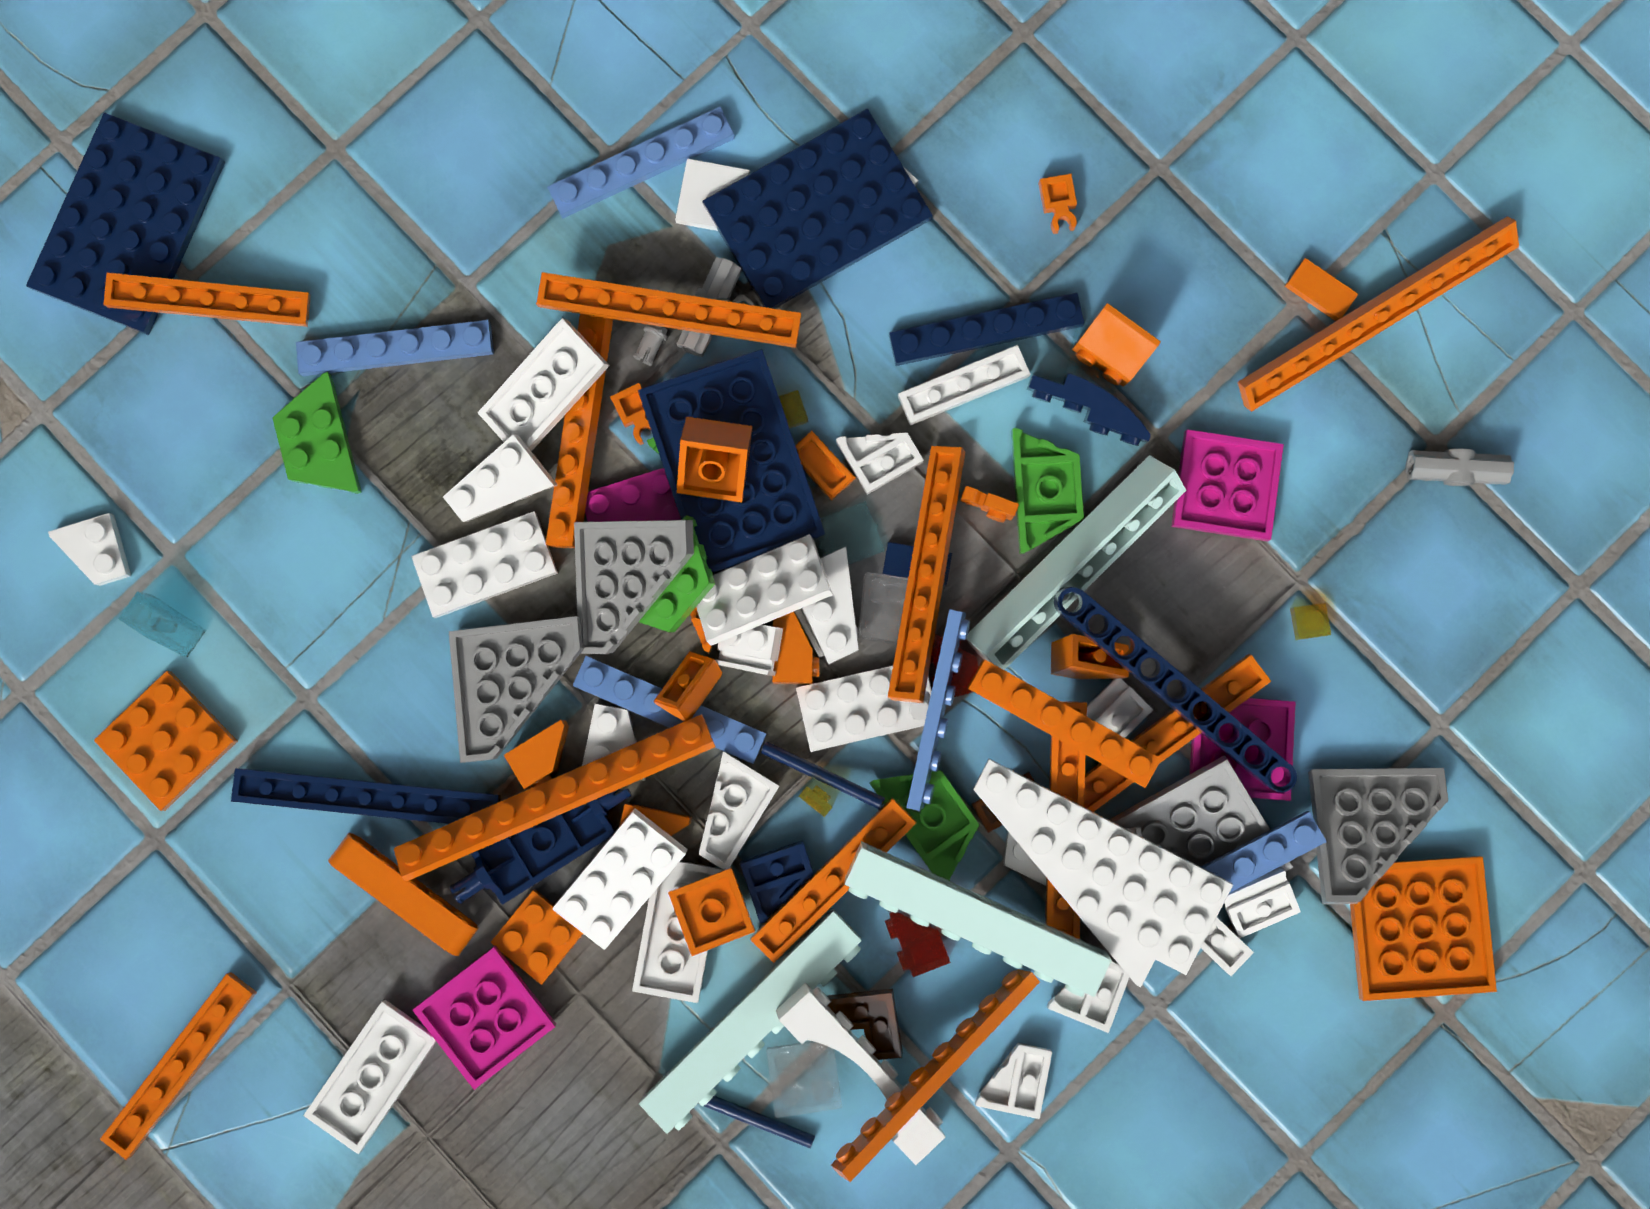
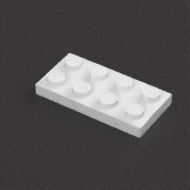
[478,318,610,452]
[411,511,558,618]
[696,534,833,646]
[796,666,932,752]
[552,808,688,950]
[632,861,723,1003]
[303,1000,436,1154]

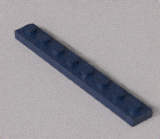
[231,768,501,824]

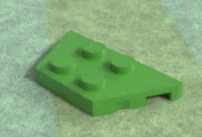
[272,372,362,494]
[1011,428,1084,554]
[639,516,715,632]
[869,770,979,881]

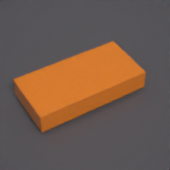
[1284,258,1358,321]
[795,431,856,501]

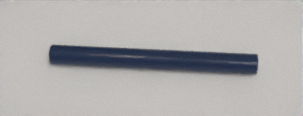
[761,742,885,810]
[698,1096,815,1149]

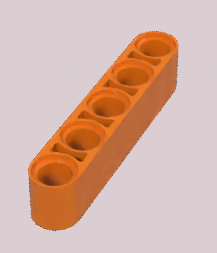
[328,832,479,956]

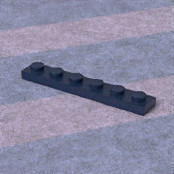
[889,293,1085,366]

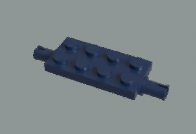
[449,787,632,905]

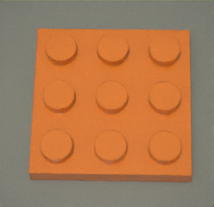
[94,671,238,811]

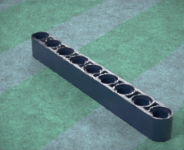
[1054,587,1297,792]

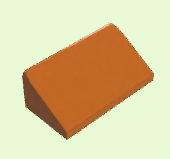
[654,651,722,722]

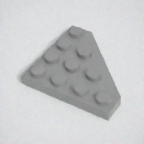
[574,520,694,654]
[449,616,583,763]
[1109,755,1293,871]
[1308,768,1448,904]

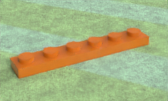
[103,273,311,327]
[967,659,1162,788]
[750,797,916,963]
[100,972,257,1160]

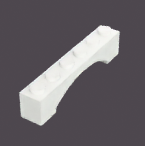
[776,983,946,1165]

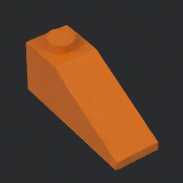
[772,611,819,684]

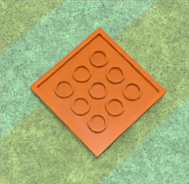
[1350,856,1497,1001]

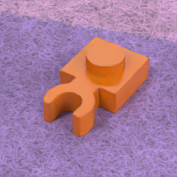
[1038,174,1077,234]
[610,383,651,445]
[960,486,1019,523]

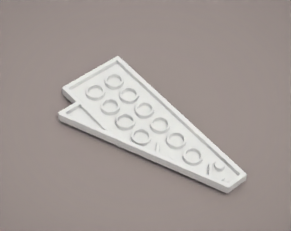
[973,758,1233,987]

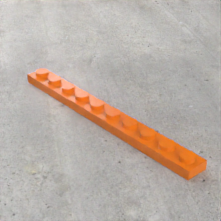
[1237,216,1519,412]
[394,714,716,882]

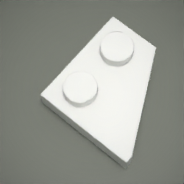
[836,433,924,495]
[48,513,131,586]
[582,704,646,781]
[1047,961,1130,1033]
[975,1043,1052,1119]

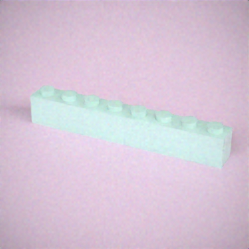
[966,455,1186,670]
[844,841,1112,997]
[639,909,862,1134]

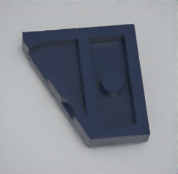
[740,840,814,924]

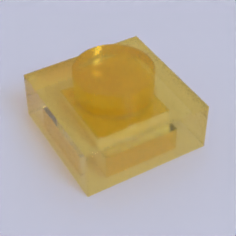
[779,390,809,429]
[1290,603,1331,641]
[798,785,833,817]

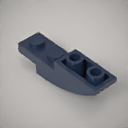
[1026,373,1151,446]

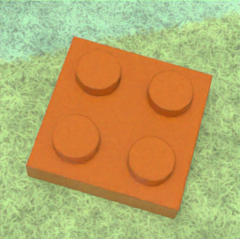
[668,867,756,956]
[490,889,583,985]

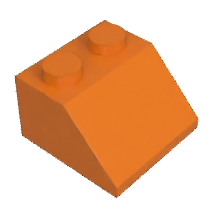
[1072,303,1161,387]
[677,417,752,502]

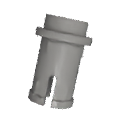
[633,325,668,366]

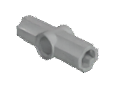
[677,257,742,357]
[1406,449,1514,486]

